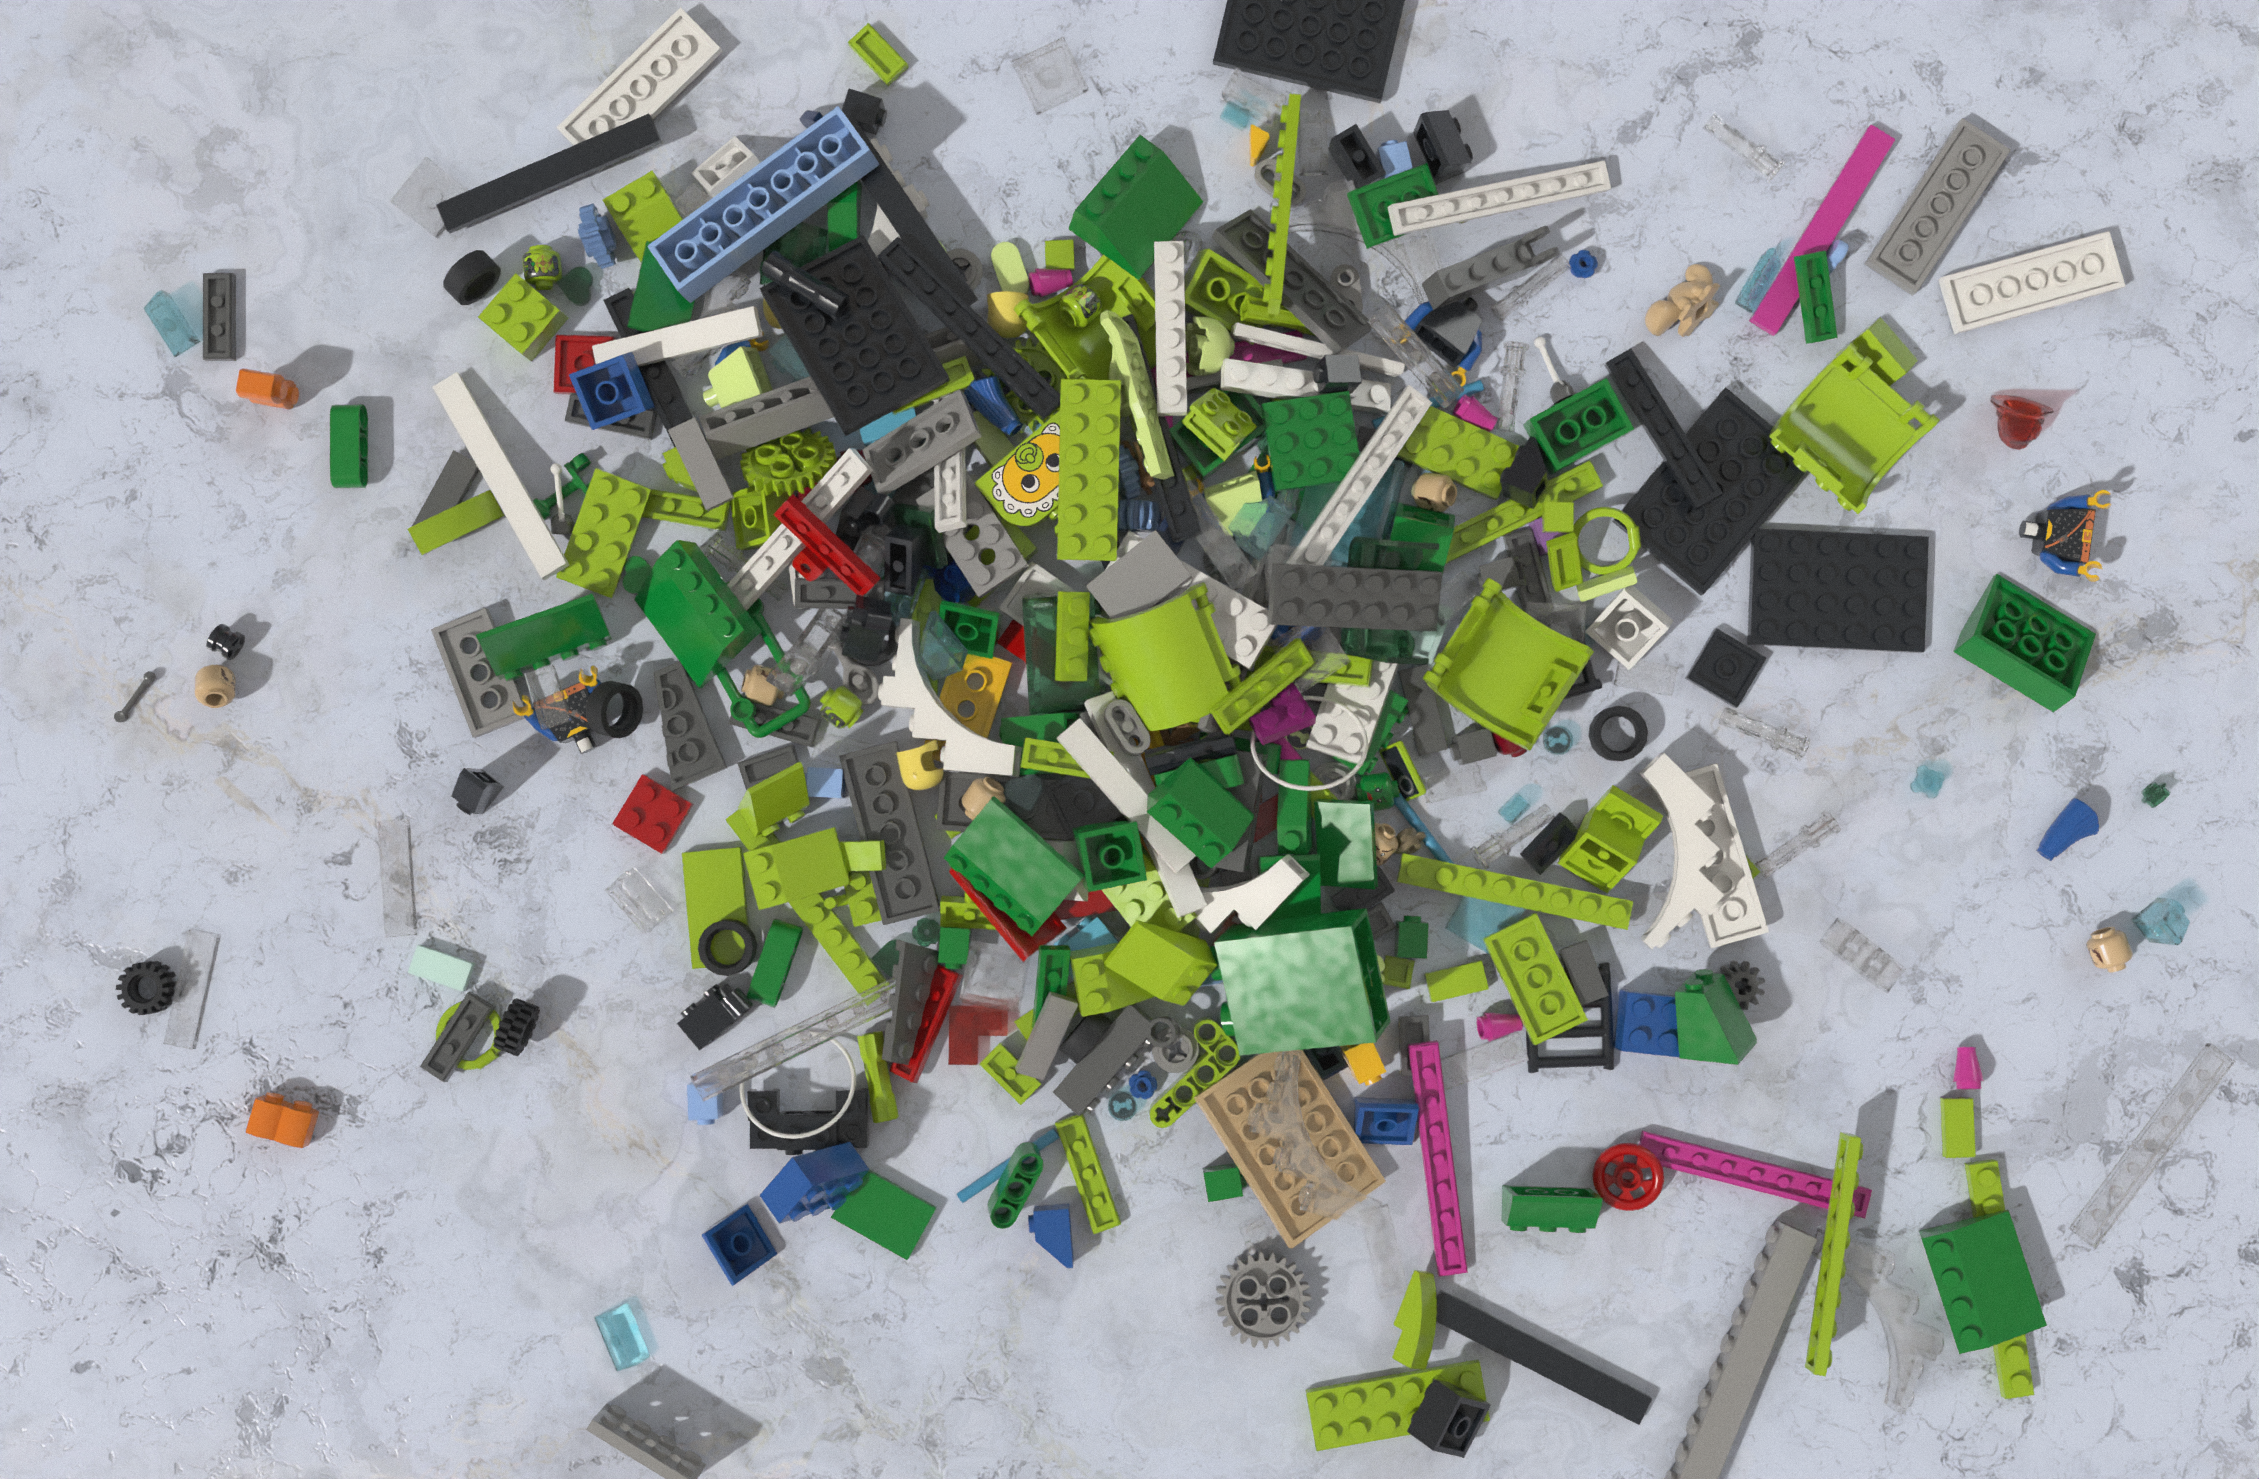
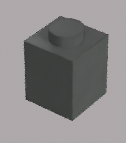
[1478,556,1527,591]
[1449,729,1497,765]

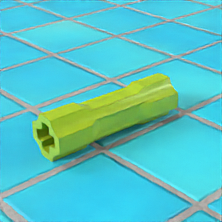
[1239,296,1317,337]
[857,1031,899,1123]

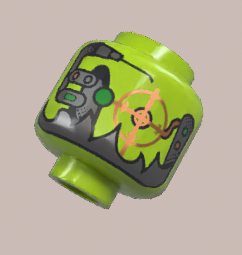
[522,245,562,290]
[1059,284,1102,328]
[819,686,864,729]

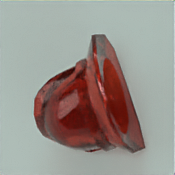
[1990,395,2054,450]

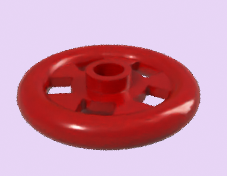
[1592,1143,1664,1211]

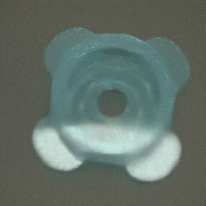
[1910,765,1944,799]

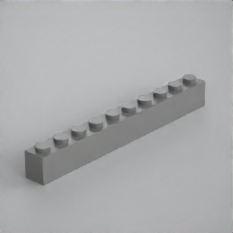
[699,327,983,460]
[1664,1220,1817,1479]

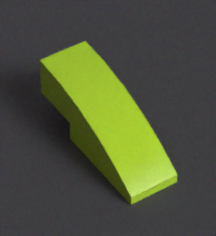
[407,490,505,555]
[1392,1270,1437,1370]

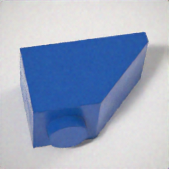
[1028,1203,1074,1268]

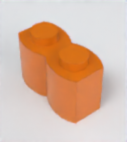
[236,368,299,409]
[245,1092,319,1148]

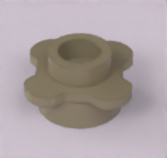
[1395,828,1426,854]

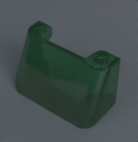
[1022,591,1106,716]

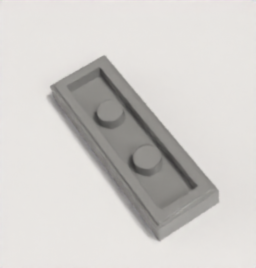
[668,417,735,511]
[1015,991,1078,1081]

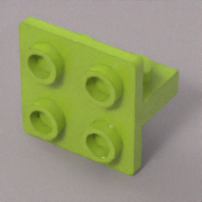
[1181,388,1257,462]

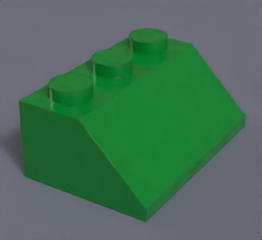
[1147,757,1254,868]
[1501,1185,1602,1233]

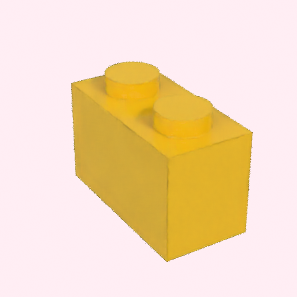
[1339,1043,1386,1086]

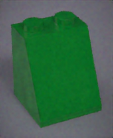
[1383,502,1455,575]
[999,713,1079,776]
[1257,853,1321,920]
[1675,969,1757,1065]

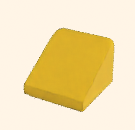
[1249,124,1270,167]

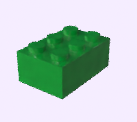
[1523,378,1634,476]
[1170,390,1265,482]

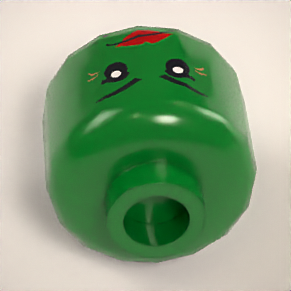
[1356,772,1400,811]

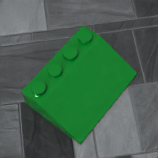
[1068,135,1203,280]
[634,540,762,688]
[1953,574,2096,713]
[476,593,612,681]
[944,796,1085,936]
[1919,1209,2047,1354]

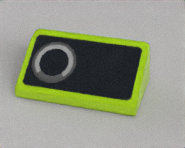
[1379,740,1427,801]

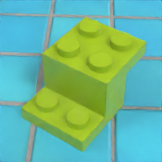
[1557,785,1663,894]

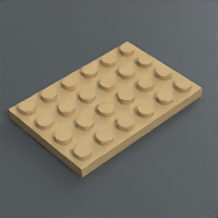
[1194,1050,1386,1249]

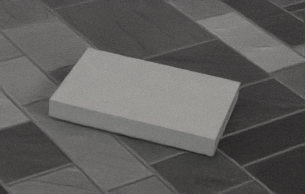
[1086,530,1193,619]

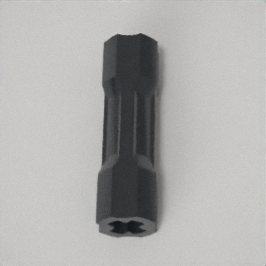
[761,251,850,319]
[1144,731,1238,776]

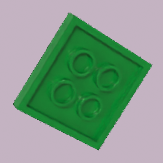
[1261,391,1359,492]

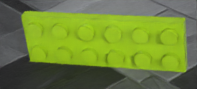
[1057,379,1121,561]
[1305,1359,1490,1451]

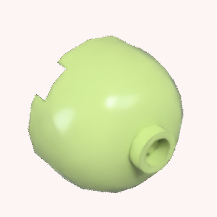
[1185,316,1235,376]

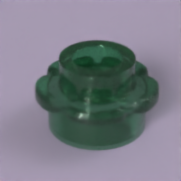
[2141,781,2171,808]
[912,918,940,947]

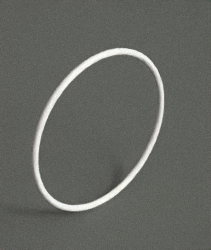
[1250,696,1368,791]
[740,1029,856,1139]

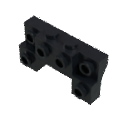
[747,1088,869,1155]

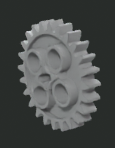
[1215,1250,1311,1349]

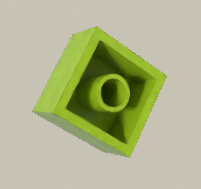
[478,273,569,362]

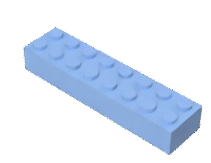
[647,106,880,303]

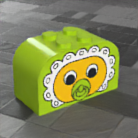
[974,410,1060,527]

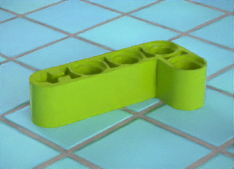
[1149,1017,1240,1128]

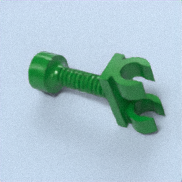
[533,453,591,521]

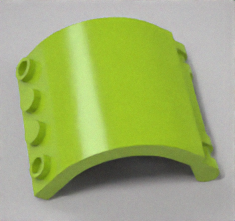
[1014,255,1187,380]
[1769,342,1940,514]
[1422,578,1594,751]
[1088,582,1242,731]

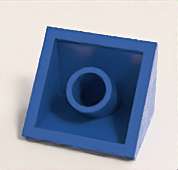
[1354,1097,1419,1145]
[702,1204,777,1286]

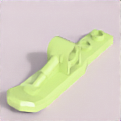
[1100,310,1174,480]

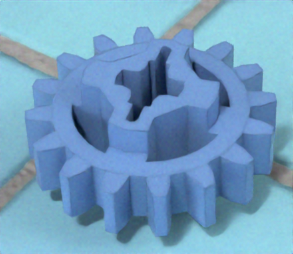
[578,203,617,269]
[1118,442,1140,500]

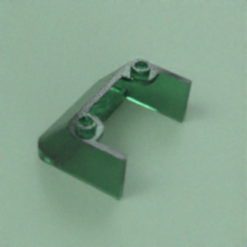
[1341,536,1439,664]

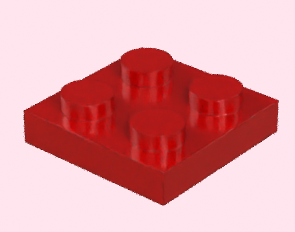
[612,774,694,854]

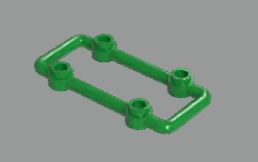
[717,581,811,738]

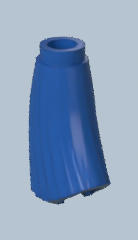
[964,375,1023,436]
[2036,798,2099,861]

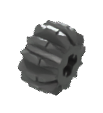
[1720,960,1765,1010]

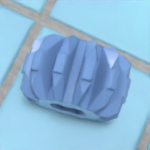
[1117,499,1161,533]

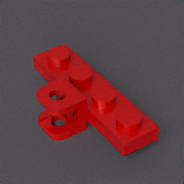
[773,494,881,596]

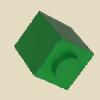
[1394,915,1429,959]
[938,926,972,969]
[1203,1163,1247,1202]

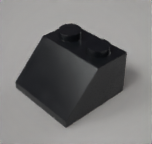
[1413,110,1473,185]
[1407,1378,1491,1458]

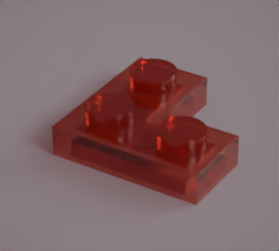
[948,1005,1008,1065]

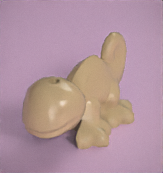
[1645,264,1720,337]

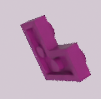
[1249,682,1316,745]

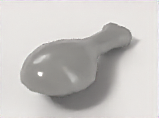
[826,634,879,705]

